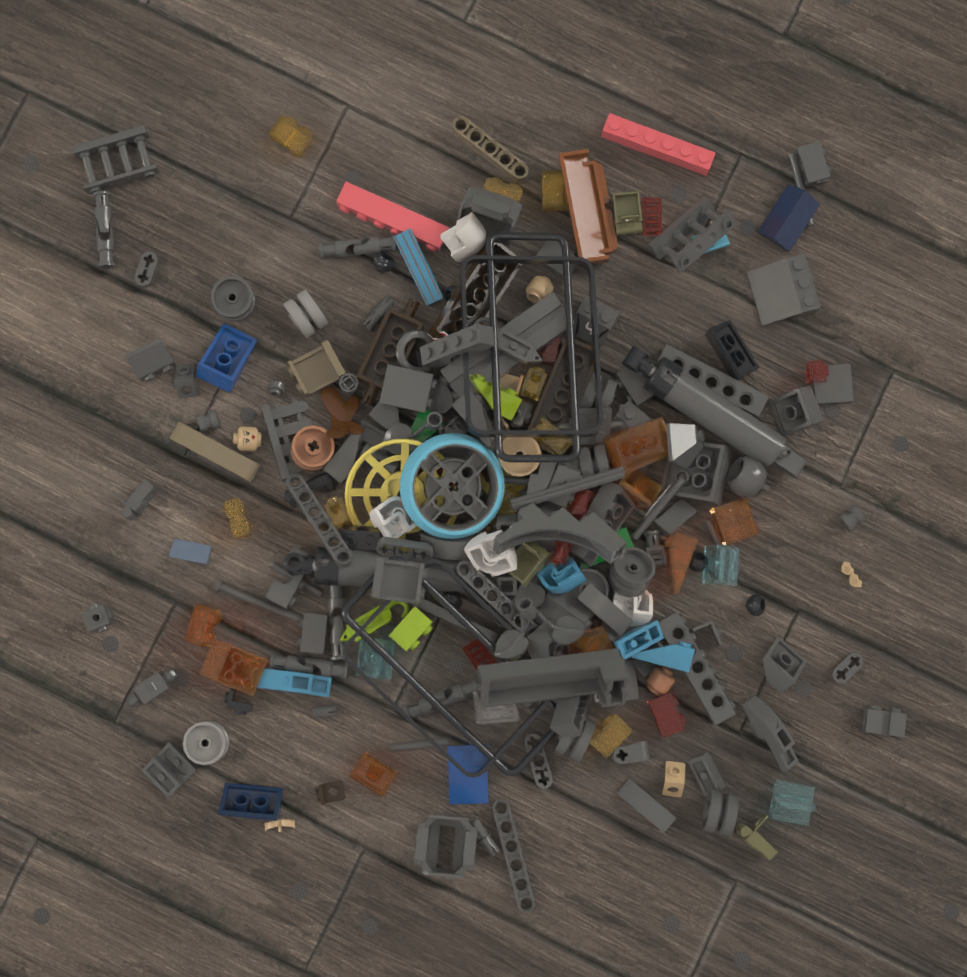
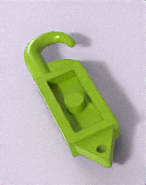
[340,601,409,643]

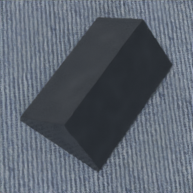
[705,320,760,381]

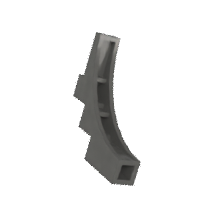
[493,502,627,564]

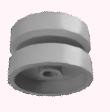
[283,289,329,339]
[183,721,230,765]

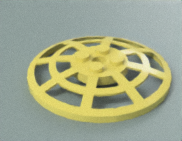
[345,438,457,552]

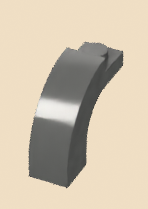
[420,531,489,560]

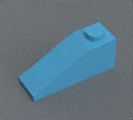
[614,620,664,660]
[632,641,695,672]

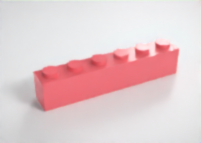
[601,113,715,176]
[336,182,449,252]

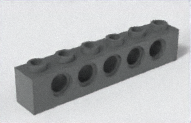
[657,344,769,419]
[659,612,736,725]

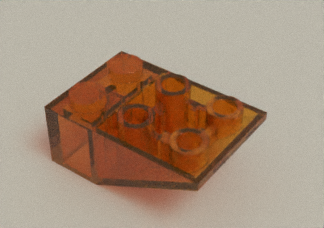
[184,603,222,647]
[199,638,268,696]

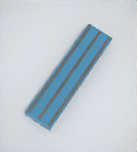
[393,228,444,306]

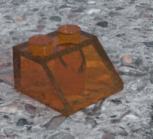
[710,498,759,546]

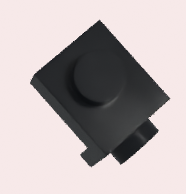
[224,688,253,715]

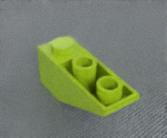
[469,373,522,420]

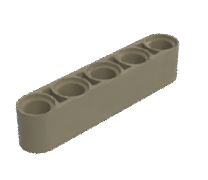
[452,116,529,184]
[169,422,260,482]

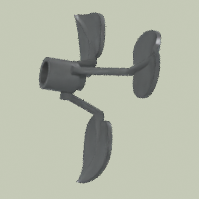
[382,379,471,459]
[494,581,585,659]

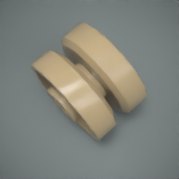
[498,437,541,477]

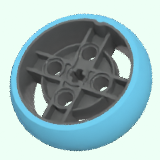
[400,433,505,539]

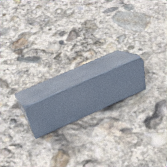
[169,539,212,565]

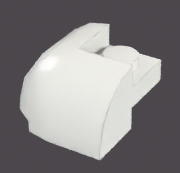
[440,212,486,262]
[370,496,417,538]
[464,530,517,576]
[611,590,653,626]

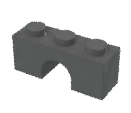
[265,547,314,610]

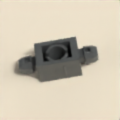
[127,669,177,707]

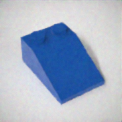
[196,323,258,393]
[448,744,488,804]

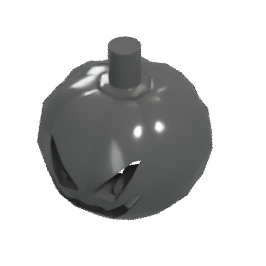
[726,456,770,498]

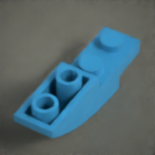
[251,668,332,697]

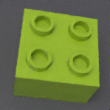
[389,606,433,652]

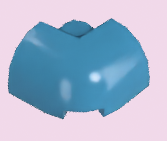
[536,557,587,594]

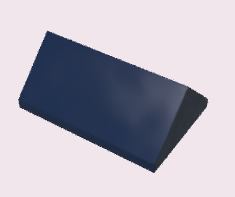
[757,185,820,252]
[218,783,283,821]

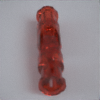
[549,489,594,566]

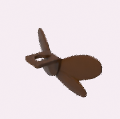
[321,387,363,444]

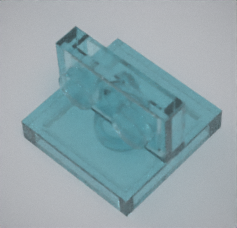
[702,544,740,586]
[356,638,395,680]
[769,780,816,826]

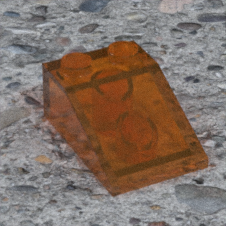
[603,417,669,475]
[618,465,663,510]
[664,531,698,596]

